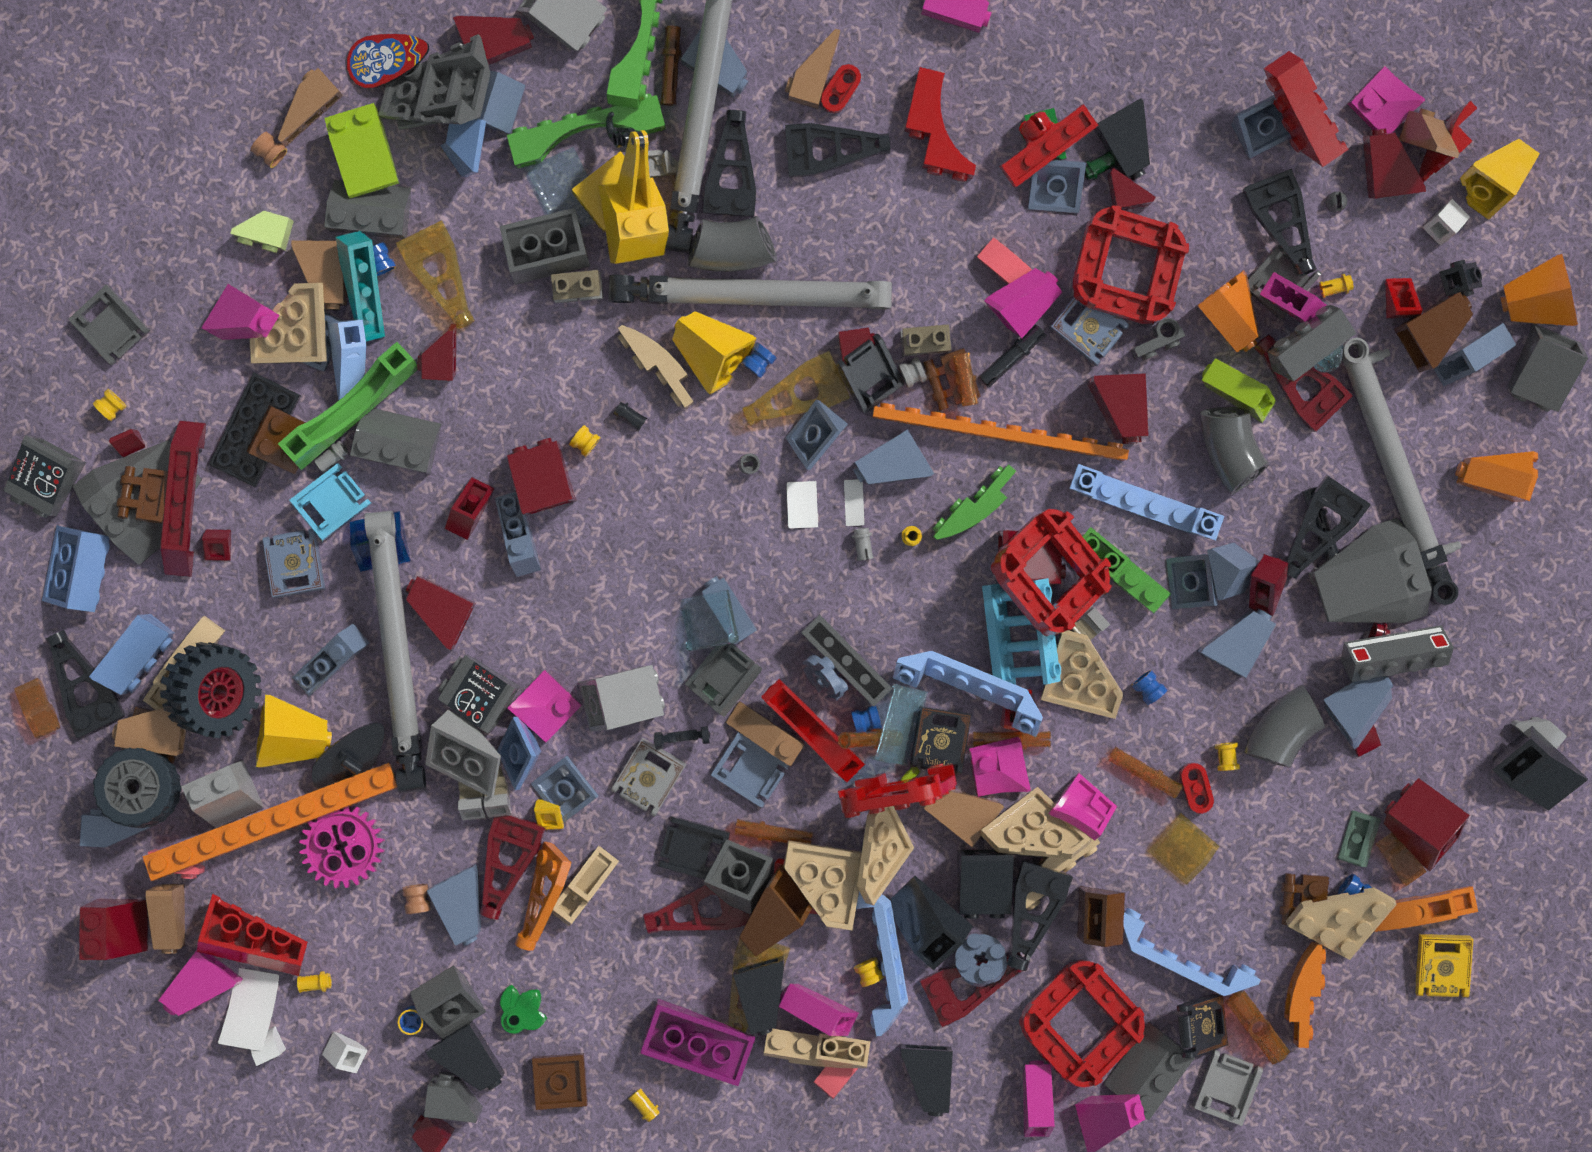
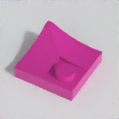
[1348,66,1425,133]
[508,670,582,742]
[969,737,1031,797]
[1048,773,1117,841]

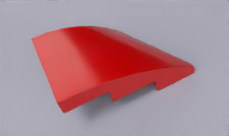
[1419,101,1477,183]

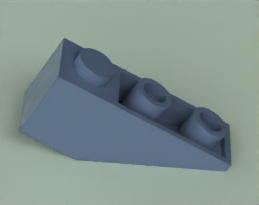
[495,492,541,577]
[292,624,370,696]
[80,808,162,848]

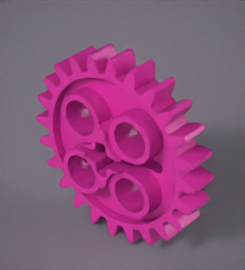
[299,806,385,888]

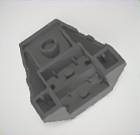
[73,440,202,565]
[1312,518,1432,623]

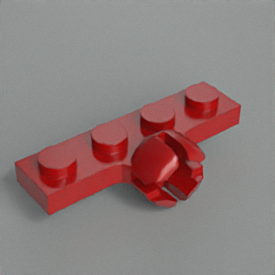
[999,104,1098,188]

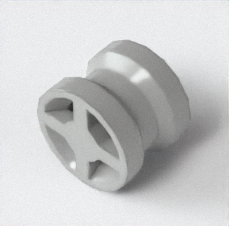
[898,357,927,388]

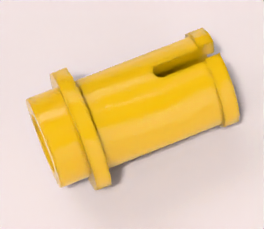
[1319,274,1354,298]
[901,526,922,546]
[297,971,332,993]
[628,1088,660,1122]

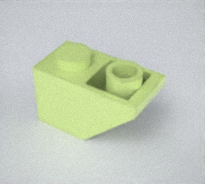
[230,211,294,253]

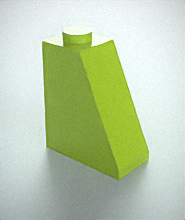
[1202,358,1276,423]

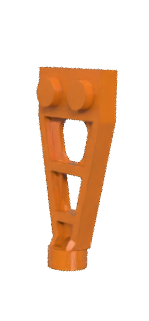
[515,841,572,951]

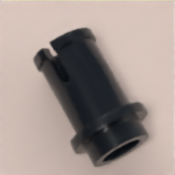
[613,401,647,432]

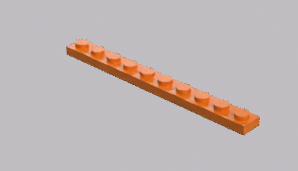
[872,403,1129,461]
[142,763,397,881]

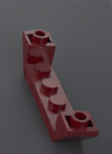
[161,421,206,577]

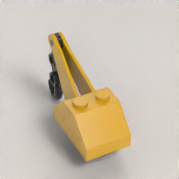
[599,112,669,264]

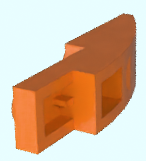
[1374,886,1478,932]
[1284,941,1326,1048]

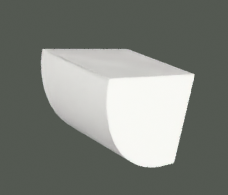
[1423,199,1470,246]
[251,1026,286,1066]
[322,1032,368,1073]

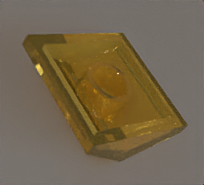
[1148,813,1220,885]

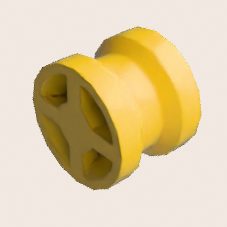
[93,389,127,421]
[569,425,601,458]
[854,957,885,987]

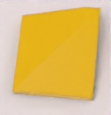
[534,799,564,830]

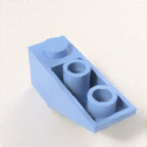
[327,320,366,400]

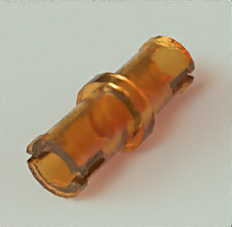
[953,352,979,406]

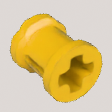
[1214,742,1240,771]

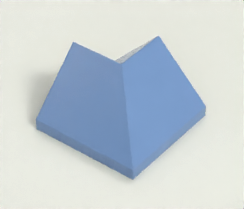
[440,119,486,177]
[497,717,541,790]

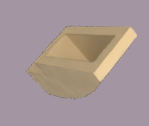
[552,846,619,926]

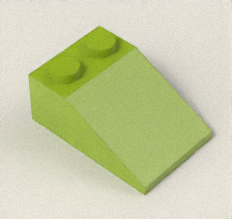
[324,103,399,198]

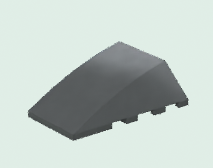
[378,34,491,125]

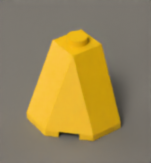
[1460,139,1540,220]
[672,311,756,394]
[256,695,332,767]

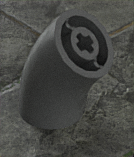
[688,216,777,272]
[1201,407,1269,495]
[1243,685,1325,768]

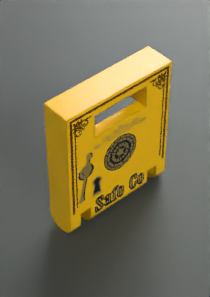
[1415,934,1474,997]

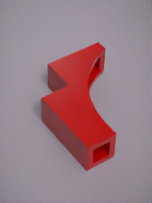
[904,67,976,182]
[761,679,865,782]

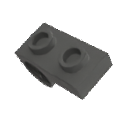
[1131,318,1185,361]

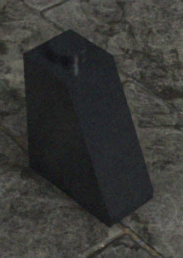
[1094,98,1150,181]
[733,955,785,1035]
[426,1020,505,1091]
[900,1044,953,1117]

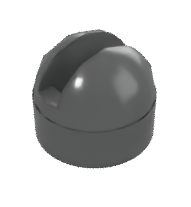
[1325,191,1347,213]
[738,453,760,474]

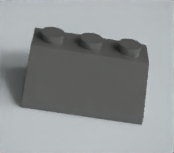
[324,180,412,239]
[500,208,590,285]
[1268,305,1356,381]
[350,408,442,474]
[1103,1022,1195,1120]

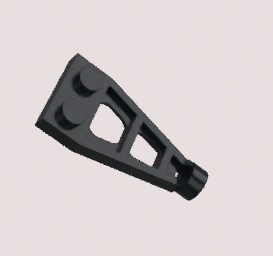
[703,110,756,217]
[785,123,890,178]
[1242,169,1317,277]
[1284,475,1371,579]
[45,630,125,738]
[1007,860,1073,971]

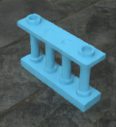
[982,578,1061,685]

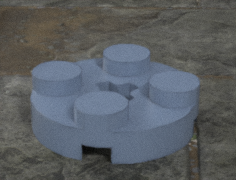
[803,655,848,702]
[955,933,1007,987]

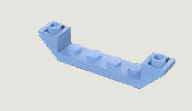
[1069,464,1224,541]
[893,651,1043,737]
[856,892,908,1036]
[1123,907,1261,996]

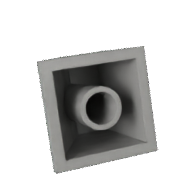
[516,0,607,51]
[578,665,665,732]
[181,760,264,828]

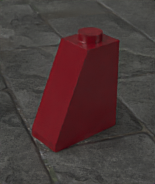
[453,15,534,65]
[1363,128,1426,199]
[405,576,476,650]

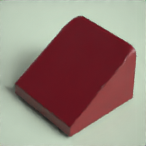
[109,429,145,457]
[202,529,231,561]
[1354,725,1381,757]

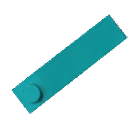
[336,231,385,342]

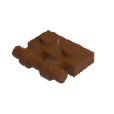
[923,348,981,411]
[116,466,168,524]
[1279,873,1329,925]

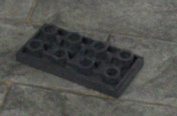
[208,372,301,487]

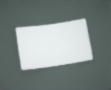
[787,479,864,528]
[218,968,279,1051]

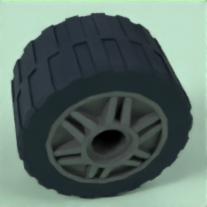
[93,748,182,828]

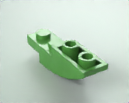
[932,464,1016,540]
[1082,527,1171,614]

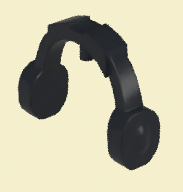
[654,726,710,750]

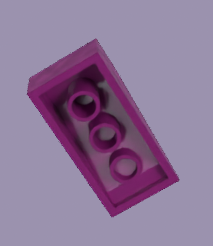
[640,998,755,1086]

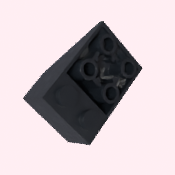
[1492,726,1588,811]
[889,875,973,970]

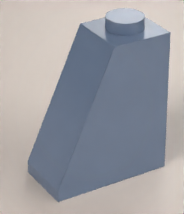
[681,29,749,98]
[1434,323,1516,386]
[853,430,935,485]
[702,576,757,644]
[1197,609,1276,678]
[1324,676,1393,749]
[427,864,481,946]

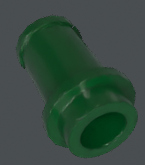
[1084,152,1116,180]

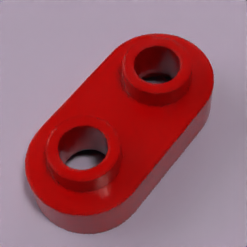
[821,64,861,113]
[1180,762,1214,814]

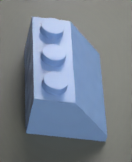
[42,525,110,612]
[89,614,175,695]

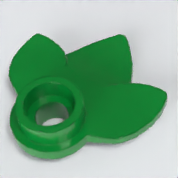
[500,985,547,1034]

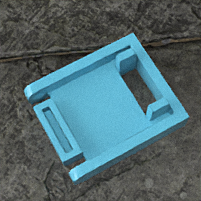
[289,463,371,542]

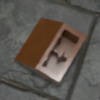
[1077,886,1125,947]

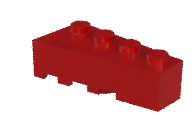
[1263,51,1348,167]
[197,893,308,976]

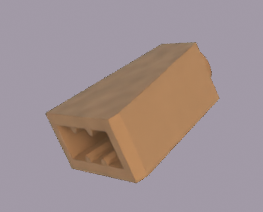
[291,240,347,311]
[112,708,186,756]
[923,790,1004,847]
[146,884,185,954]

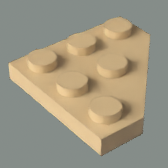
[250,283,327,363]
[1041,631,1123,719]
[980,787,1091,859]
[857,806,914,906]
[784,841,862,930]
[1286,887,1397,960]

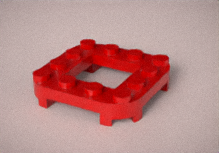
[1073,206,1189,324]
[991,509,1112,636]
[838,763,957,818]
[1019,960,1145,1087]

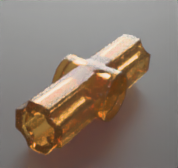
[1225,990,1290,1065]

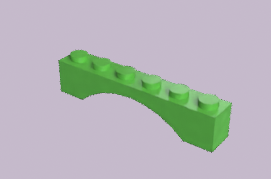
[607,0,663,109]
[507,93,666,169]
[278,342,418,470]

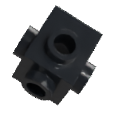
[1439,259,1483,297]

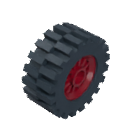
[160,642,262,738]

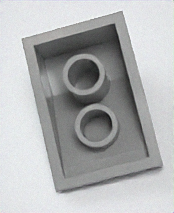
[425,710,501,798]

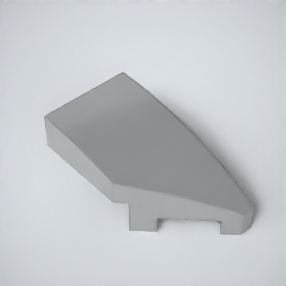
[648,150,678,178]
[1511,717,1567,749]

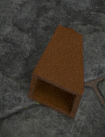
[1394,292,1473,373]
[740,864,813,957]

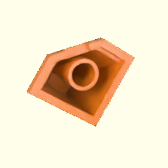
[1500,254,1578,326]
[1198,270,1260,352]
[1455,451,1538,502]

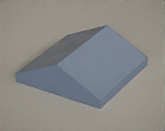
[1028,160,1086,213]
[531,756,598,823]

